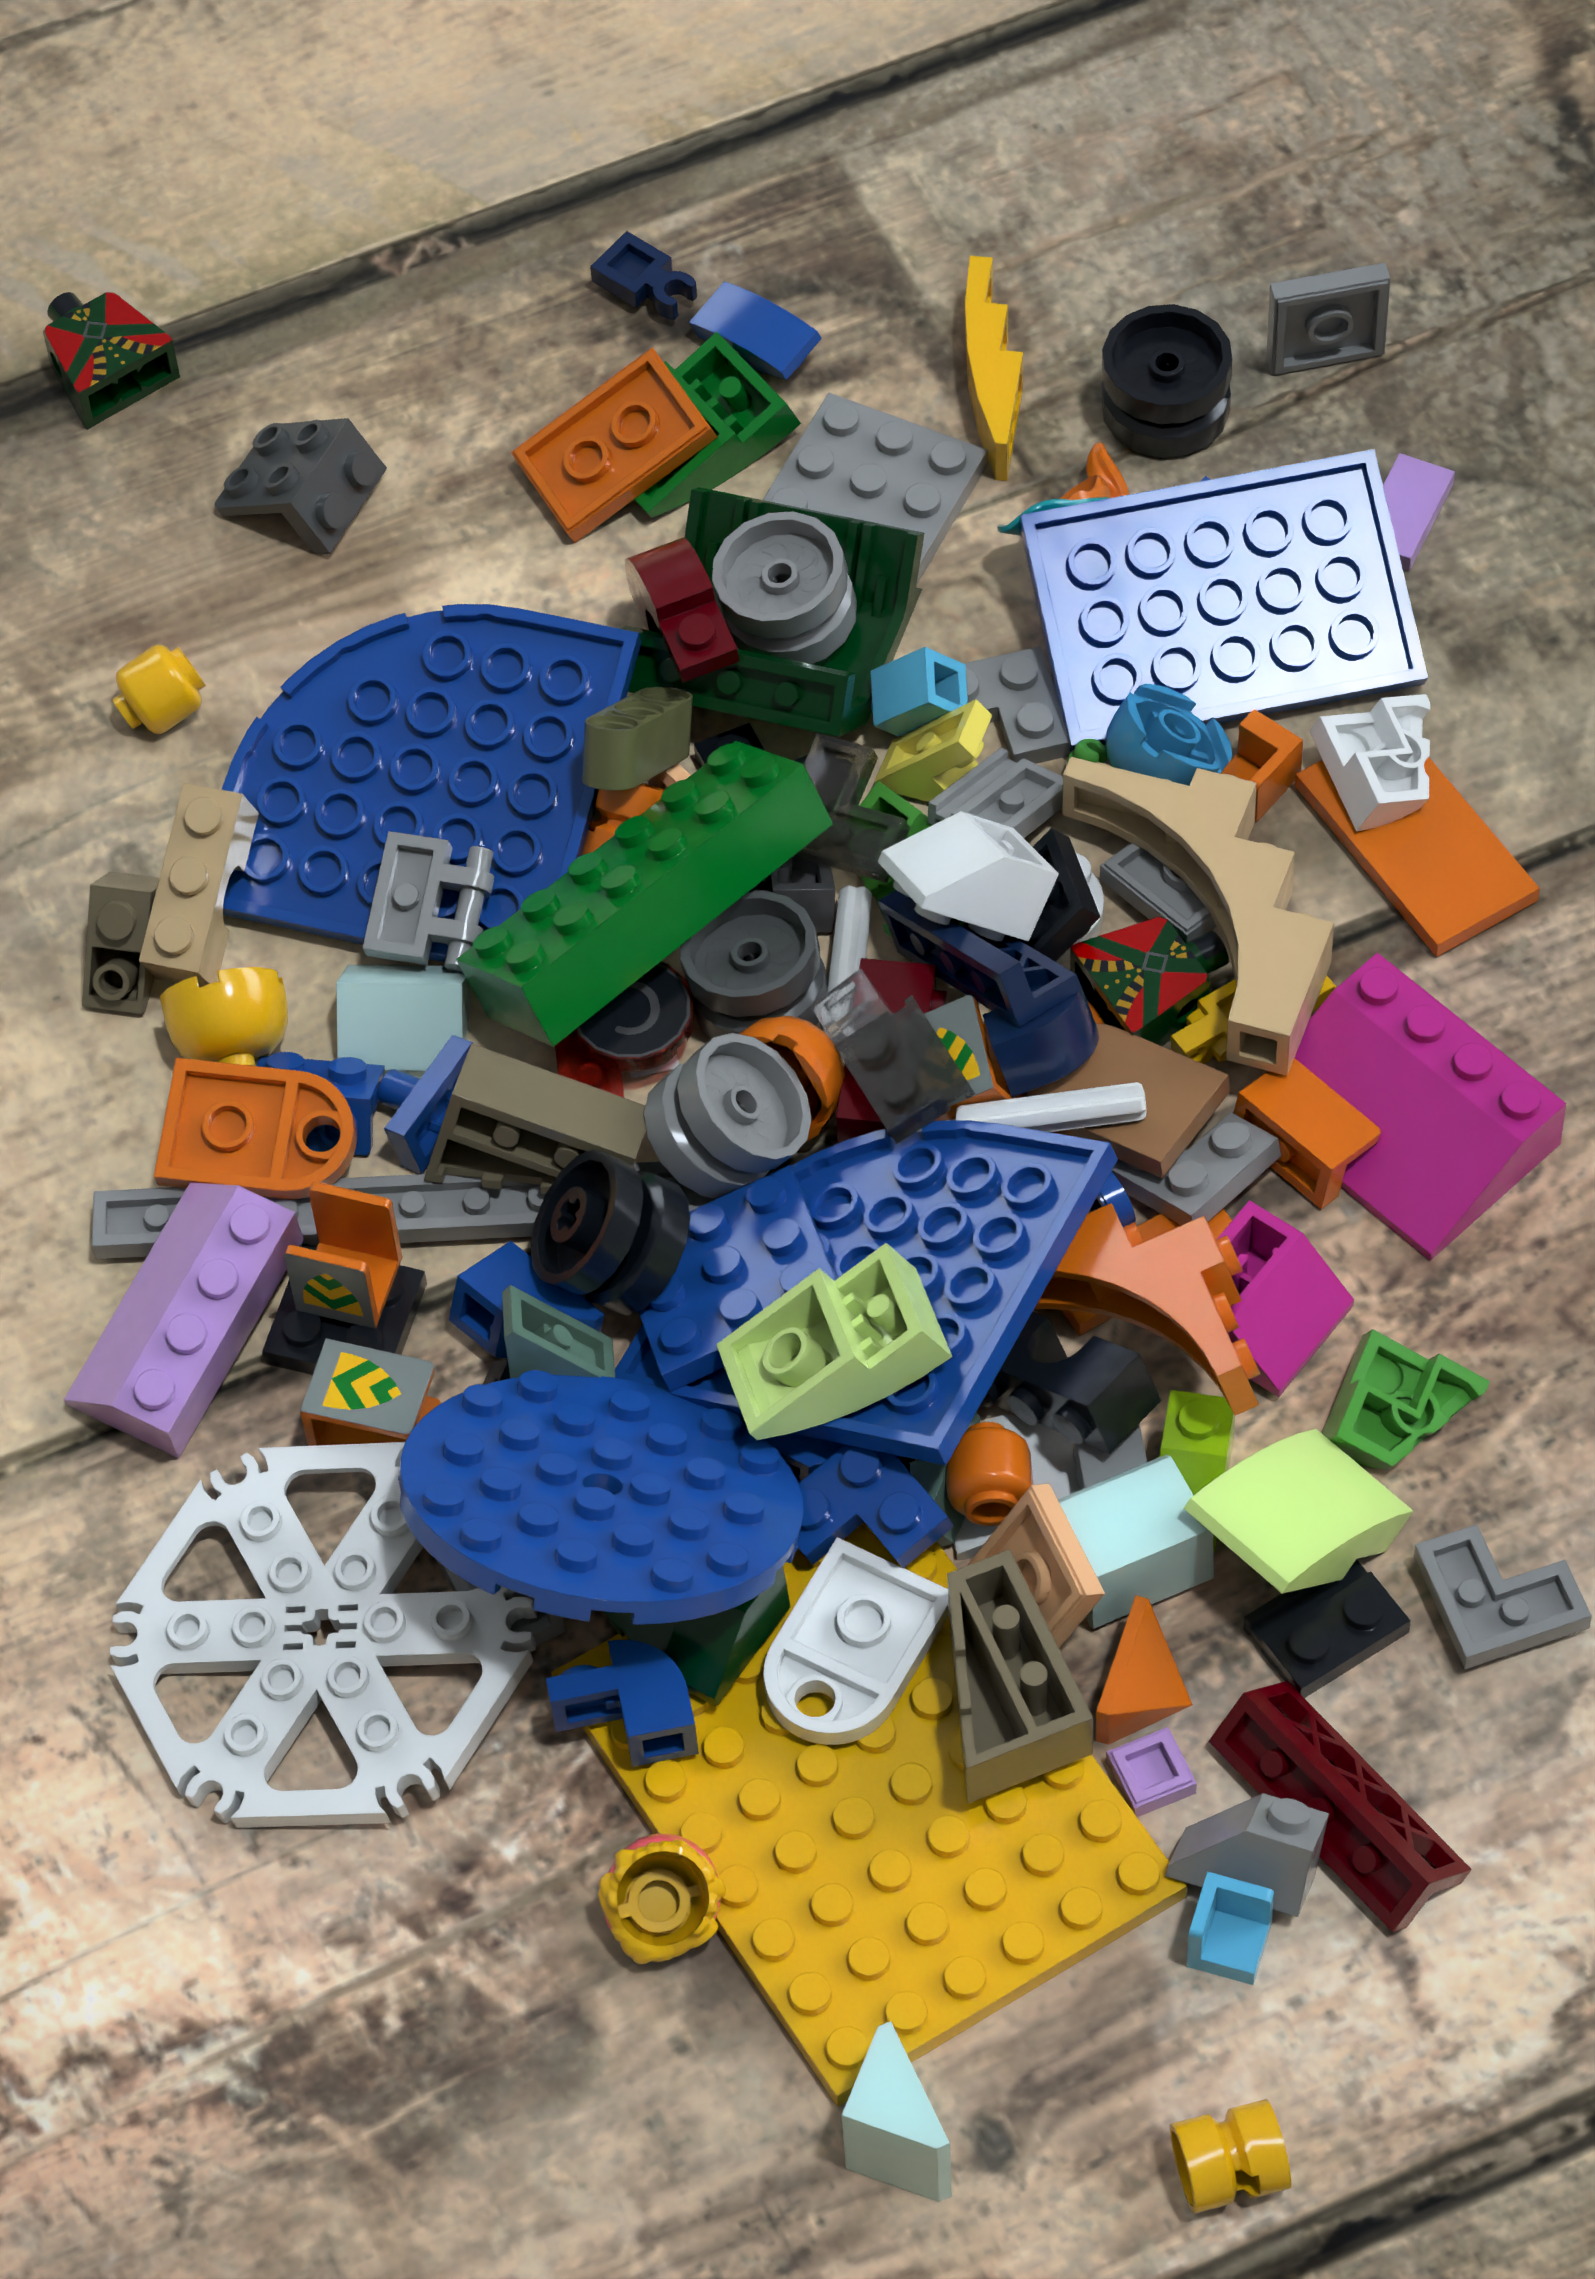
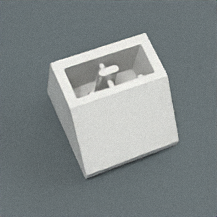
[878,811,1059,941]

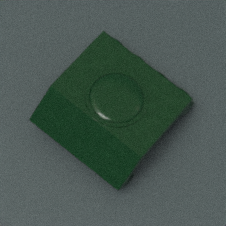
[619,487,925,737]

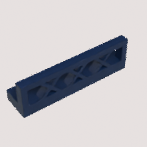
[878,890,1082,1027]

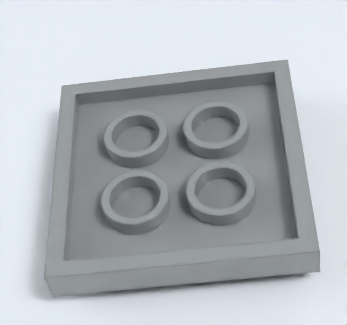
[763,392,988,584]

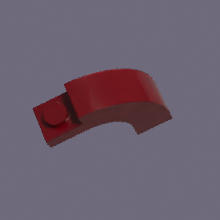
[625,537,740,683]

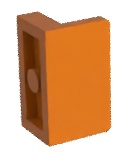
[1233,1058,1381,1209]

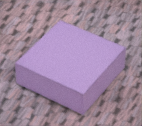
[1106,1727,1197,1817]

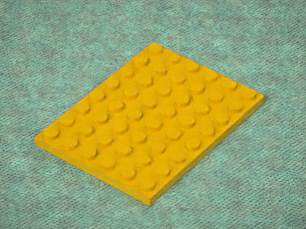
[551,1523,1187,2107]

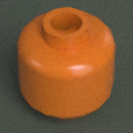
[946,1422,1033,1526]

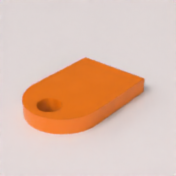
[154,1058,357,1199]

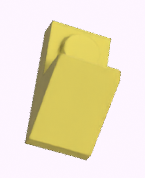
[874,699,992,802]

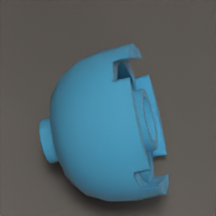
[1106,683,1232,786]

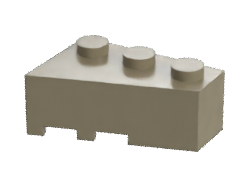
[947,1549,1093,1804]

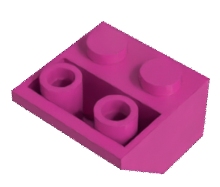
[1216,1200,1354,1397]

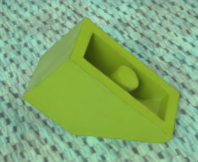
[1160,1390,1235,1552]

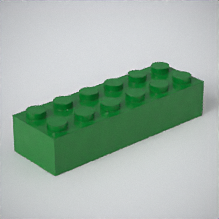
[456,741,833,1047]

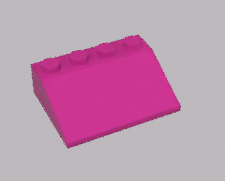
[1295,952,1566,1261]

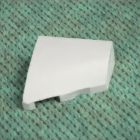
[1309,694,1430,832]

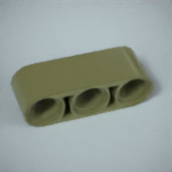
[581,687,693,790]

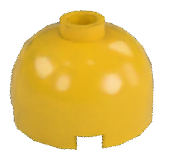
[160,967,288,1066]

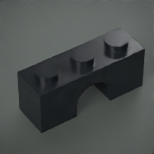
[981,1312,1162,1453]

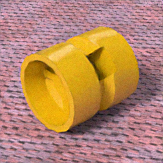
[1170,2099,1291,2214]

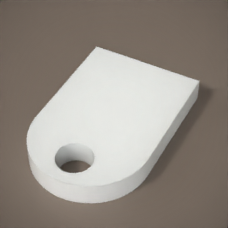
[764,1537,949,1745]

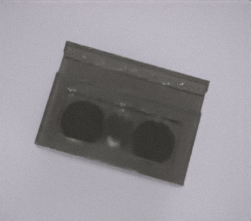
[834,996,975,1144]

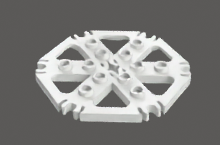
[110,1442,537,1828]

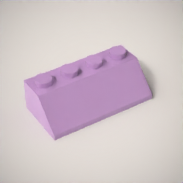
[64,1183,304,1459]

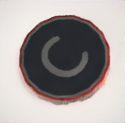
[571,962,694,1072]

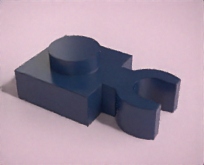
[590,231,697,320]

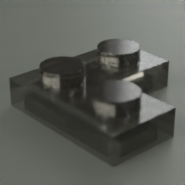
[794,733,910,883]

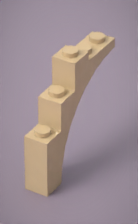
[1063,757,1334,1076]

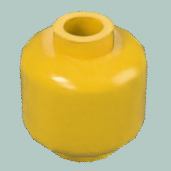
[112,645,206,734]

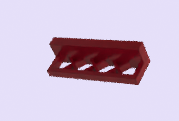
[1208,1681,1472,1933]

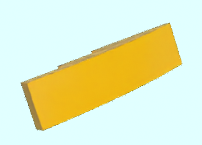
[965,255,1023,481]

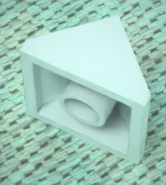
[336,965,471,1077]
[1058,1454,1214,1629]
[842,2021,952,2202]

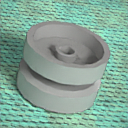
[712,511,857,664]
[644,1033,811,1199]

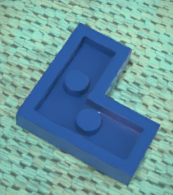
[798,1444,954,1568]

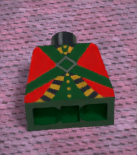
[43,292,180,430]
[1070,917,1229,1046]

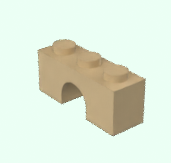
[139,782,259,987]

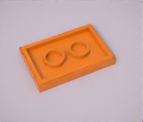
[510,347,718,543]

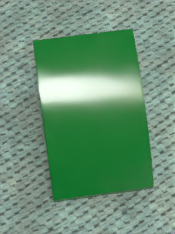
[634,332,801,518]

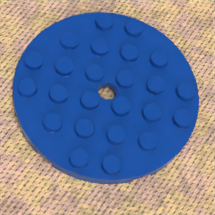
[398,1370,804,1625]

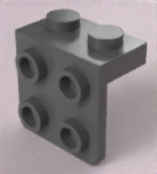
[215,418,387,554]

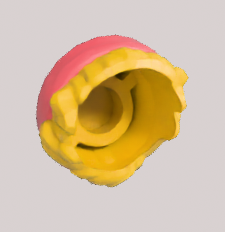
[598,1833,726,1964]

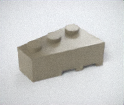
[423,1043,646,1194]

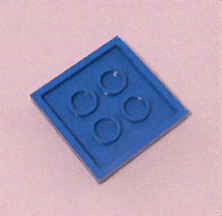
[638,1165,838,1392]

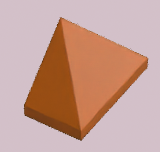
[1096,1595,1193,1745]

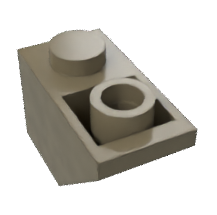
[82,871,159,1014]

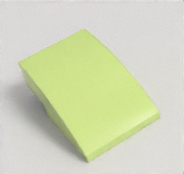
[716,1243,952,1440]
[1183,1429,1413,1594]

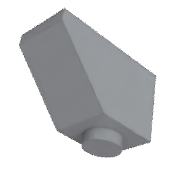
[1166,1793,1329,1917]

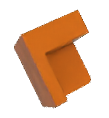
[1221,709,1303,823]

